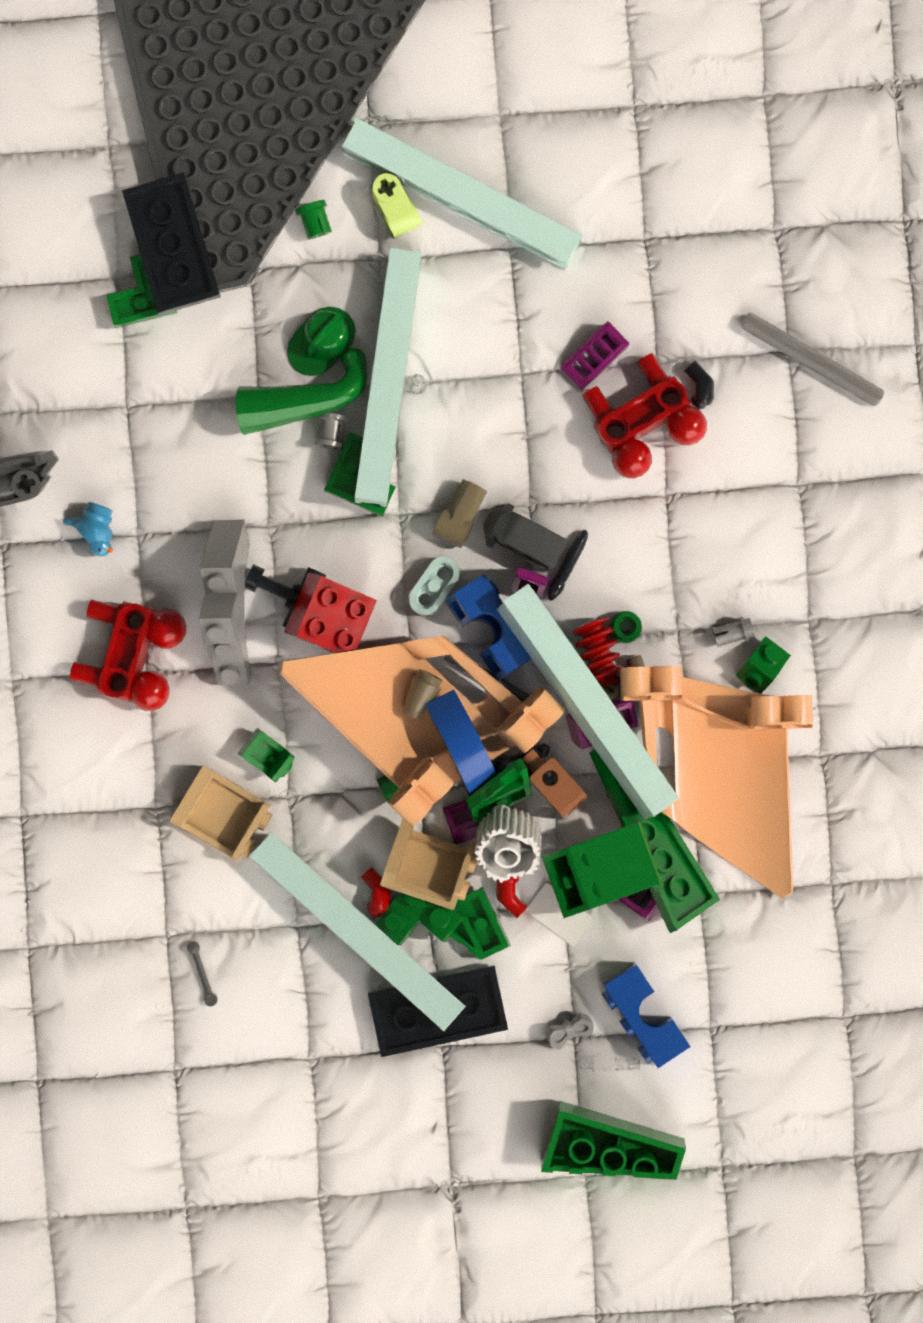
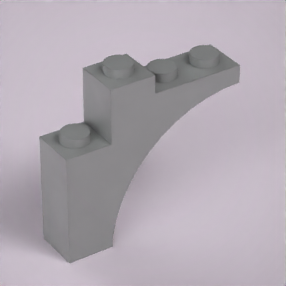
[199,519,251,685]

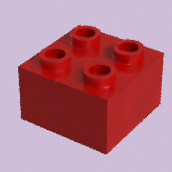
[284,573,377,654]

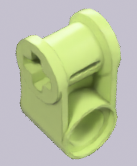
[372,173,422,239]

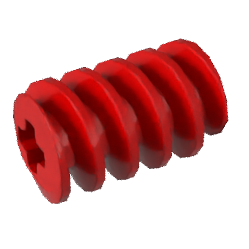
[572,618,623,687]

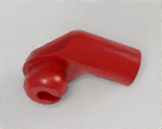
[360,867,391,917]
[496,875,527,918]

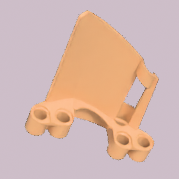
[280,636,565,826]
[620,666,813,899]

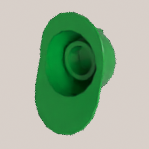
[287,306,356,376]

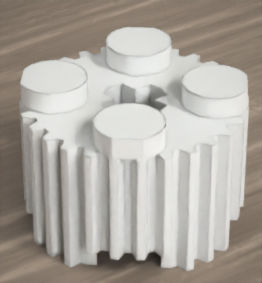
[475,805,541,883]

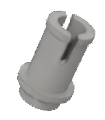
[712,617,755,647]

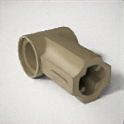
[432,479,487,548]

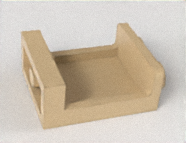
[169,766,273,862]
[380,819,478,910]

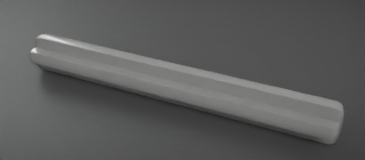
[741,313,884,406]

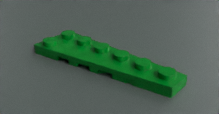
[589,749,720,933]

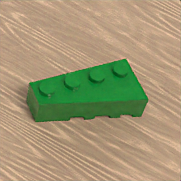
[541,1101,686,1180]

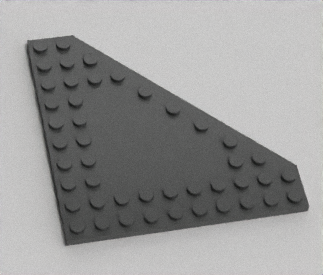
[114,0,426,293]

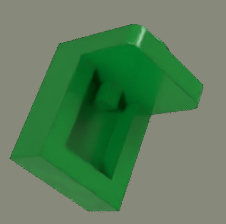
[736,636,791,694]
[238,728,295,782]

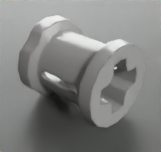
[314,413,347,450]

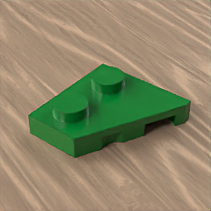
[466,758,533,824]
[450,887,511,960]

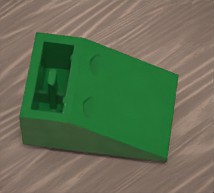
[542,822,662,918]

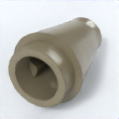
[402,669,443,720]

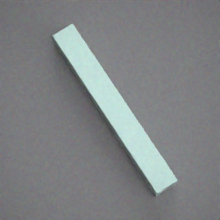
[342,117,583,269]
[355,248,422,507]
[497,584,680,820]
[250,832,466,1031]

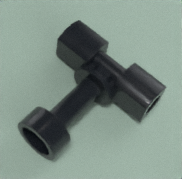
[245,564,326,628]

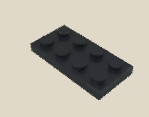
[122,172,221,315]
[368,965,508,1057]

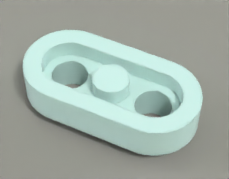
[409,557,460,616]

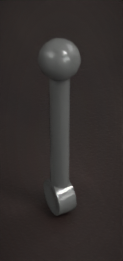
[187,941,218,1007]

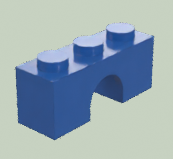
[445,574,532,681]
[602,962,691,1068]

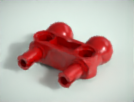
[582,353,707,479]
[69,600,187,711]

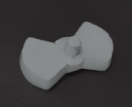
[546,1013,593,1049]

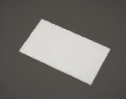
[525,882,594,947]

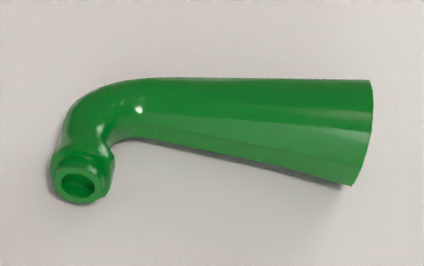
[236,348,367,435]

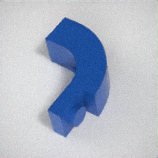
[425,690,497,796]

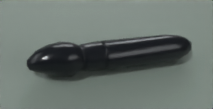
[548,530,588,601]

